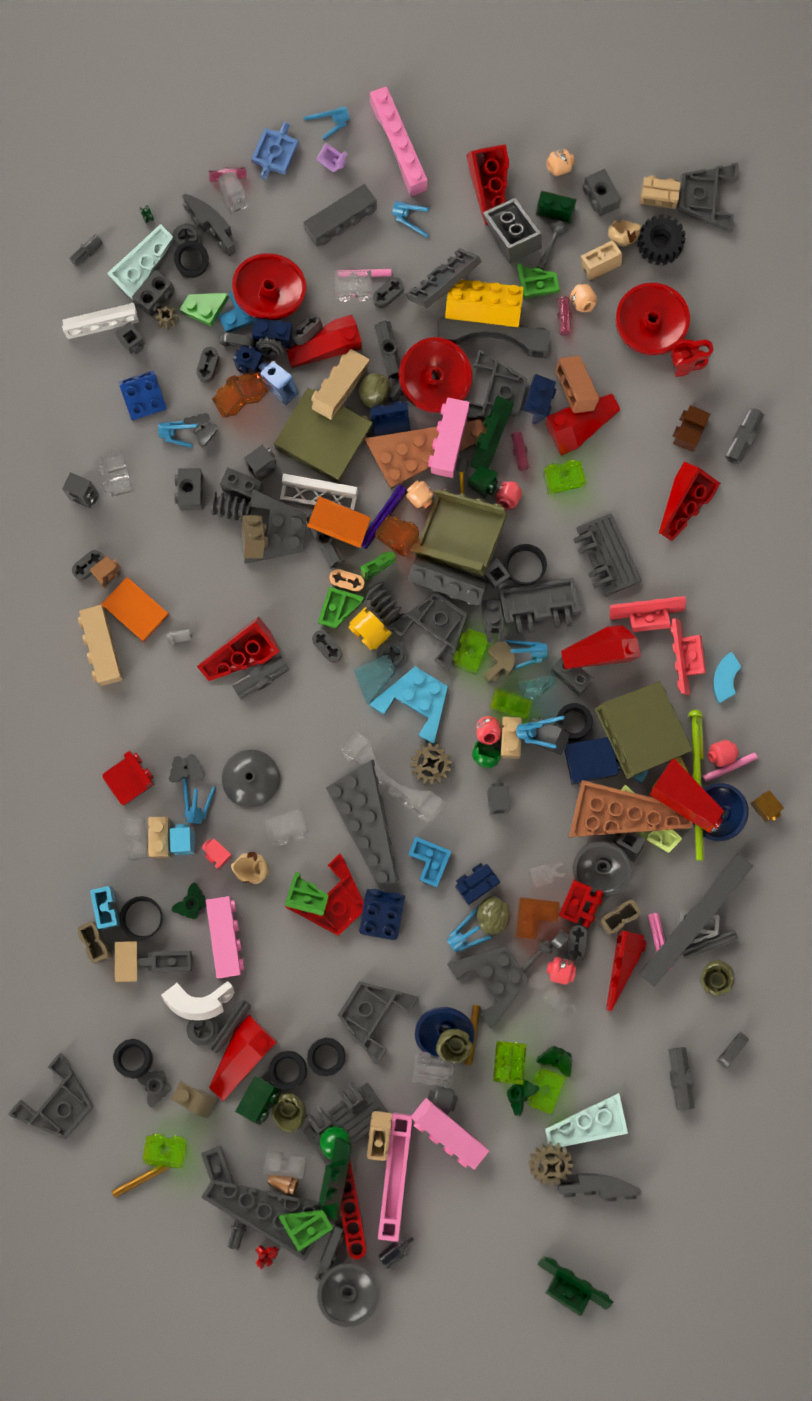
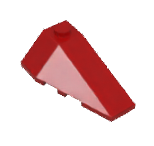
[466,144,510,225]
[286,315,362,368]
[545,393,620,456]
[659,462,721,541]
[197,616,280,681]
[561,625,641,669]
[606,931,646,1011]
[209,1015,278,1101]

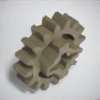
[410,743,452,785]
[529,1141,573,1186]

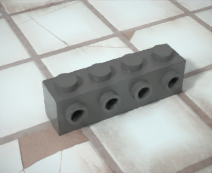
[304,183,377,247]
[407,555,488,606]

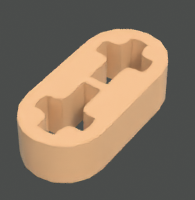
[329,569,365,593]

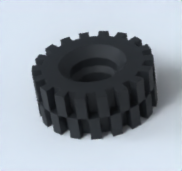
[637,215,686,265]

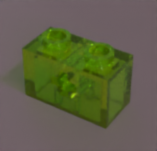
[543,459,586,495]
[453,628,488,675]
[489,687,533,719]
[493,1041,527,1085]
[527,1067,565,1115]
[142,1133,188,1169]

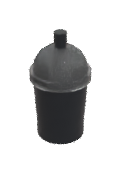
[379,1237,414,1268]

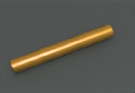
[464,1005,480,1066]
[111,1162,169,1198]

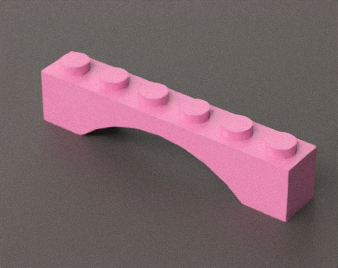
[370,86,428,197]
[378,1112,412,1242]

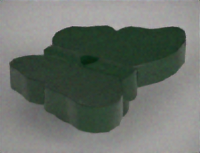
[172,883,207,919]
[536,1046,572,1077]
[507,1078,540,1116]

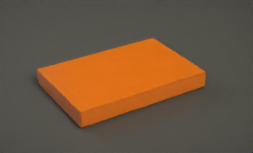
[307,496,371,548]
[101,577,169,642]

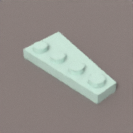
[107,224,174,301]
[545,1093,628,1147]

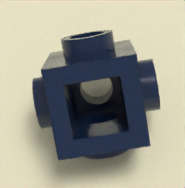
[233,345,264,376]

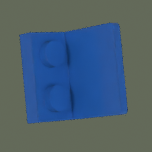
[119,370,167,420]

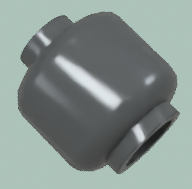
[427,1085,458,1114]

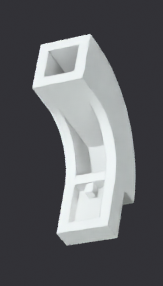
[161,981,235,1020]

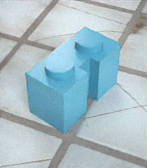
[170,824,195,855]
[90,886,121,930]

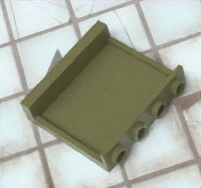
[274,388,373,484]
[411,489,508,577]
[595,681,693,779]

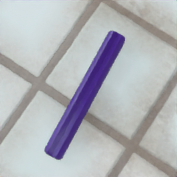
[361,485,407,549]

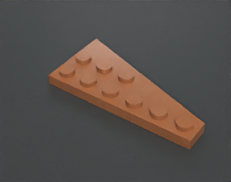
[364,420,484,489]
[568,780,693,838]

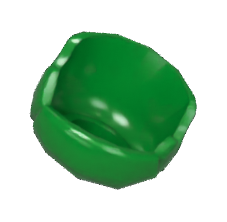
[472,741,501,768]
[320,1126,350,1159]

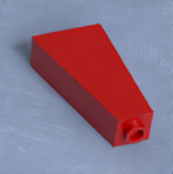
[649,758,724,833]

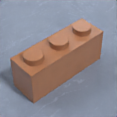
[555,356,599,413]

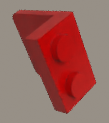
[102,750,155,805]

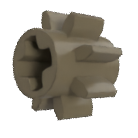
[155,305,179,330]

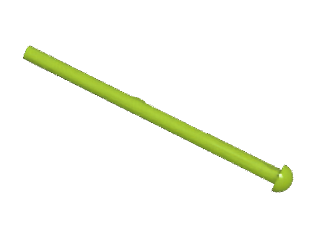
[688,709,704,861]

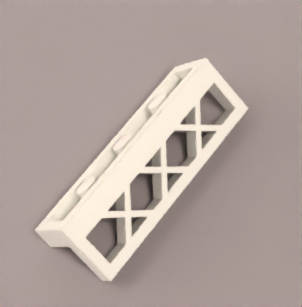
[62,303,139,339]
[280,474,358,510]

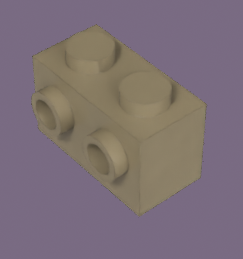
[241,515,268,558]

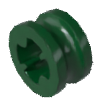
[139,205,154,224]

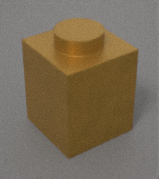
[750,790,784,822]

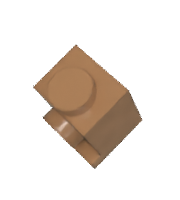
[90,556,121,588]

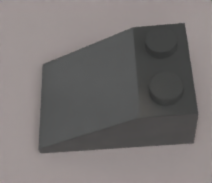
[483,198,542,264]

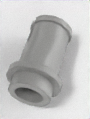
[166,628,191,645]

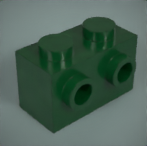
[235,1076,280,1125]

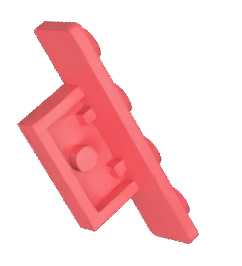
[609,596,686,633]
[670,618,707,695]

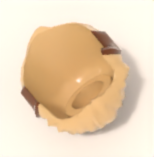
[608,220,642,247]
[231,852,270,885]

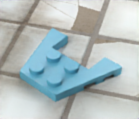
[370,667,448,745]

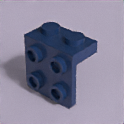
[523,374,557,424]
[370,401,411,437]
[359,889,405,940]

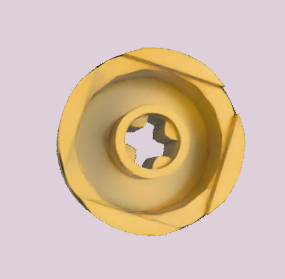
[348,607,392,651]

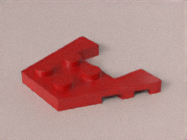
[285,854,364,936]

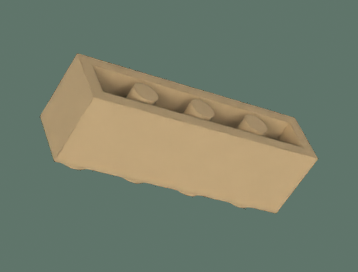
[311,349,370,420]
[78,605,123,686]

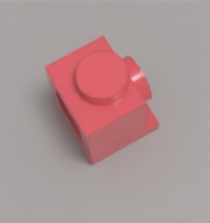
[201,839,233,870]

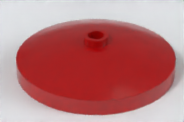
[232,253,306,320]
[615,283,690,355]
[399,337,472,413]

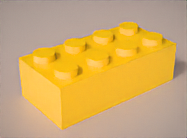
[445,279,524,327]

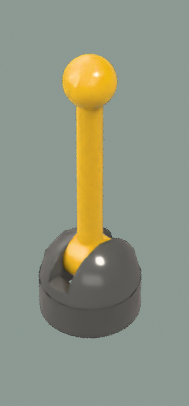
[455,458,469,494]

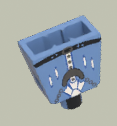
[257,362,299,405]

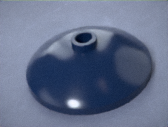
[693,783,749,841]
[415,1007,475,1061]

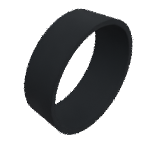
[505,544,547,586]
[119,896,163,940]

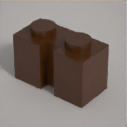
[672,405,711,452]

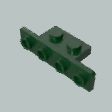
[470,396,514,469]
[319,1137,352,1220]
[537,1256,614,1316]

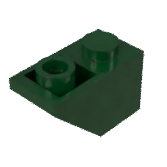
[467,466,498,499]

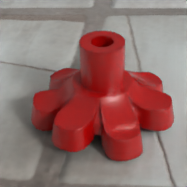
[256,1245,279,1269]

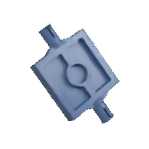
[251,122,299,180]

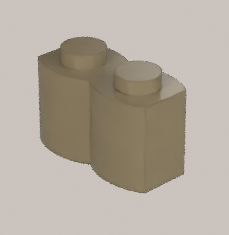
[598,900,641,934]
[78,921,111,964]

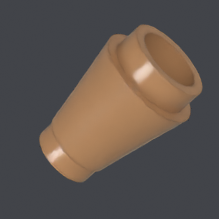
[268,1173,299,1195]

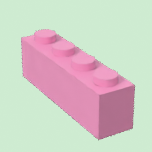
[428,398,470,478]
[206,896,245,979]
[411,1098,489,1170]

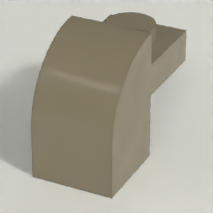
[484,641,515,684]
[171,1081,218,1118]

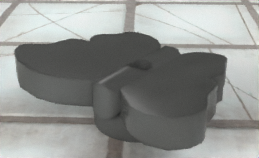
[184,413,218,447]
[168,754,205,783]
[137,1071,171,1108]

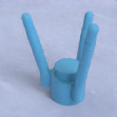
[303,106,350,140]
[392,201,430,238]
[158,420,198,448]
[504,639,548,670]
[516,716,565,749]
[183,778,216,824]
[446,907,492,952]

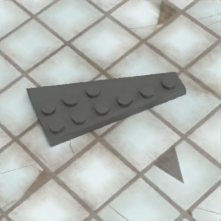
[326,759,399,890]
[201,1179,330,1261]

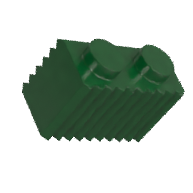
[536,190,577,224]

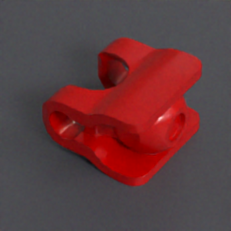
[670,339,714,377]

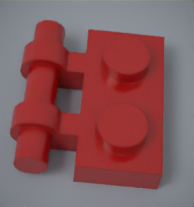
[558,879,604,928]

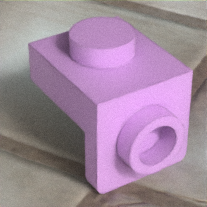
[316,143,348,173]

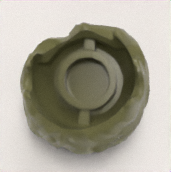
[358,373,391,408]
[477,897,510,935]
[701,960,735,996]
[436,1029,473,1063]
[272,1093,306,1133]

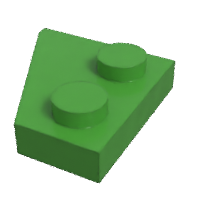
[517,263,560,299]
[179,293,229,327]
[360,551,396,582]
[318,587,364,629]
[285,872,329,916]
[278,1210,333,1251]

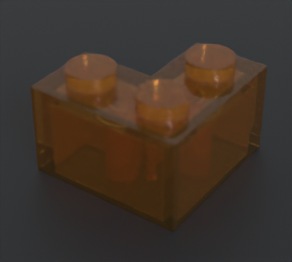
[212,373,268,418]
[375,515,419,558]
[515,897,559,940]

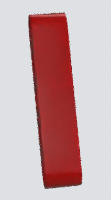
[340,1159,366,1259]

